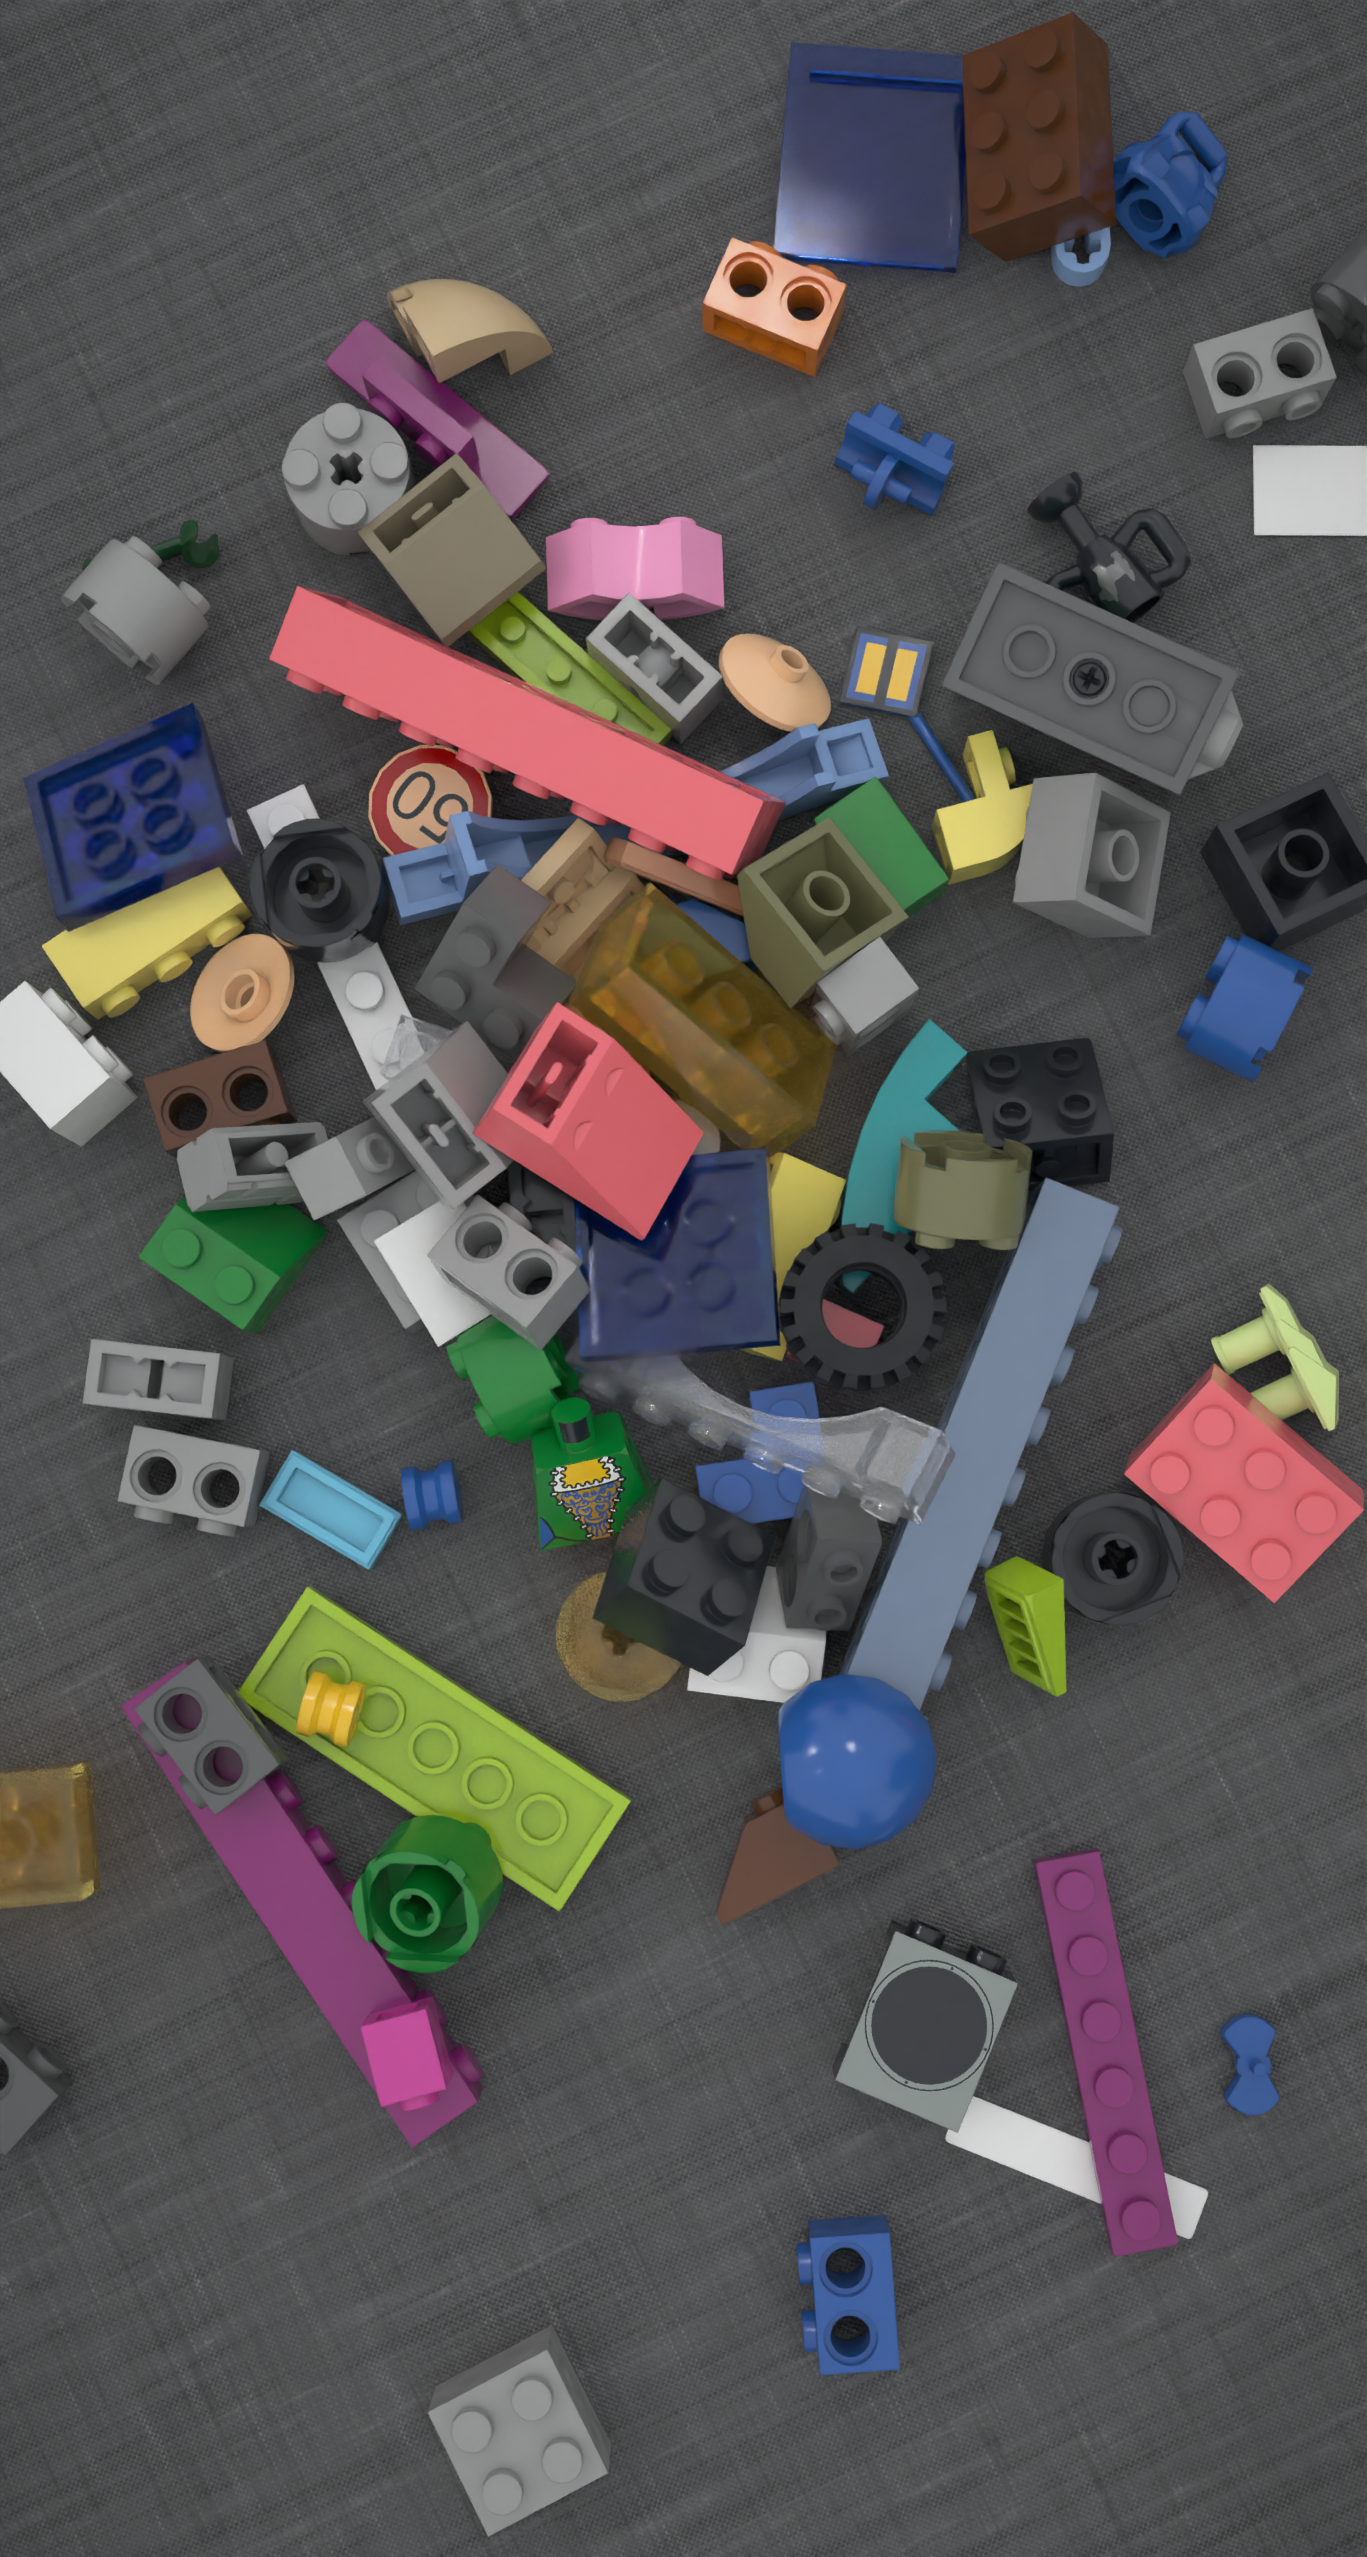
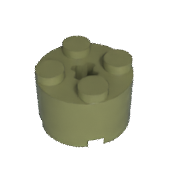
[892,1130,1032,1250]

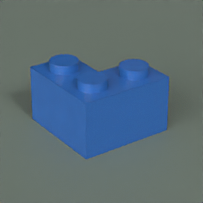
[695,1382,830,1524]

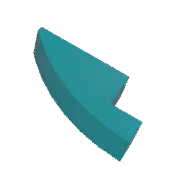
[839,1018,968,1298]

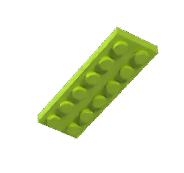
[238,1586,632,1912]

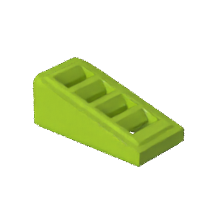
[984,1556,1067,1697]

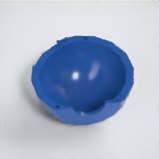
[778,1674,937,1849]

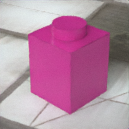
[360,1997,453,2111]

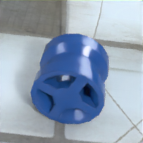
[401,1460,464,1531]

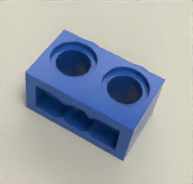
[797,2215,900,2375]

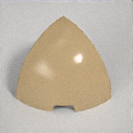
[387,279,553,383]

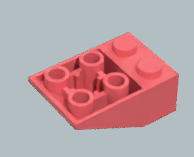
[472,1002,704,1241]

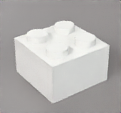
[0,981,138,1147]

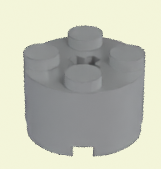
[281,403,416,556]
[60,536,211,685]

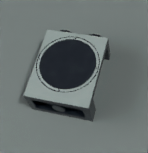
[832,1918,1018,2133]

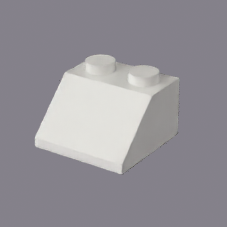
[687,1566,826,1703]

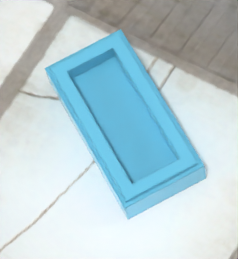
[259,1450,404,1570]

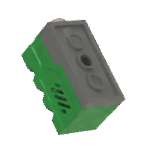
[941,562,1244,795]

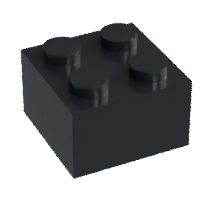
[1200,772,1367,951]
[592,1477,775,1676]

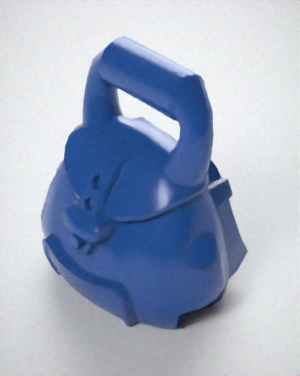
[1113,111,1227,258]

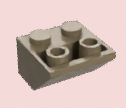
[357,453,546,648]

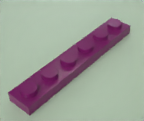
[1033,1848,1179,2257]

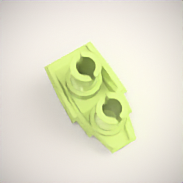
[1211,1284,1339,1431]

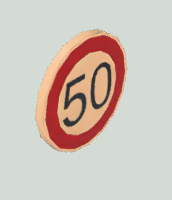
[368,745,493,856]

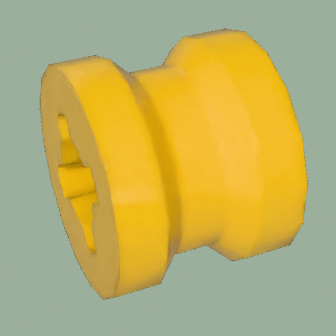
[296,1670,366,1747]

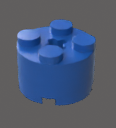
[1176,934,1313,1083]

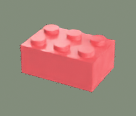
[1124,1363,1364,1603]

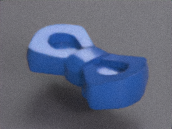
[1220,2013,1279,2116]

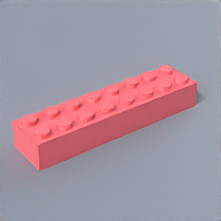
[269,586,786,881]

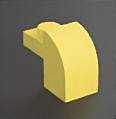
[931,730,1033,885]

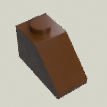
[717,1785,840,1925]

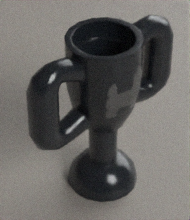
[1027,472,1191,623]

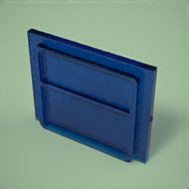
[773,42,966,273]

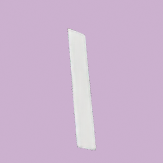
[945,2096,1208,2239]

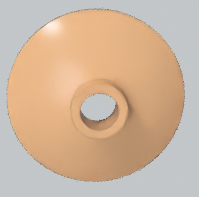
[718,634,831,732]
[190,934,295,1053]

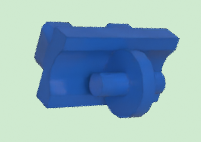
[834,403,955,516]

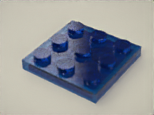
[23,703,243,932]
[574,1148,781,1362]

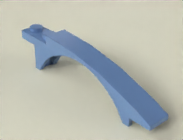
[381,718,889,926]

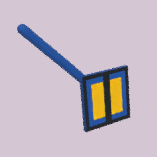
[839,627,976,802]

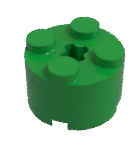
[446,1315,582,1446]
[352,1815,503,1973]

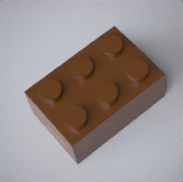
[962,12,1116,262]

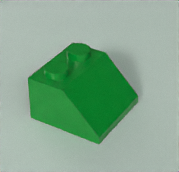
[138,1196,329,1335]

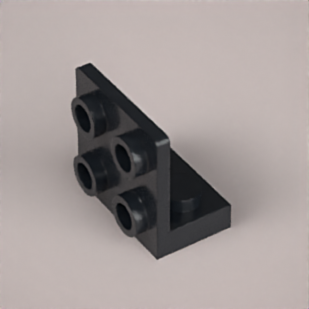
[966,1038,1114,1191]

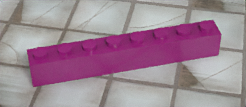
[120,1658,484,2148]

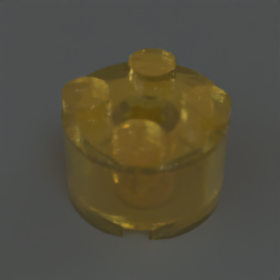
[556,1570,681,1702]

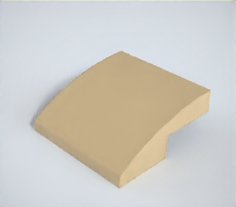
[521,817,655,999]

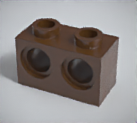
[143,1040,297,1158]

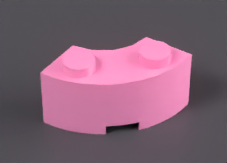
[546,517,725,621]

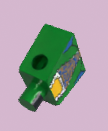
[531,1397,653,1551]

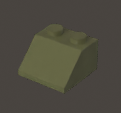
[737,817,909,1009]

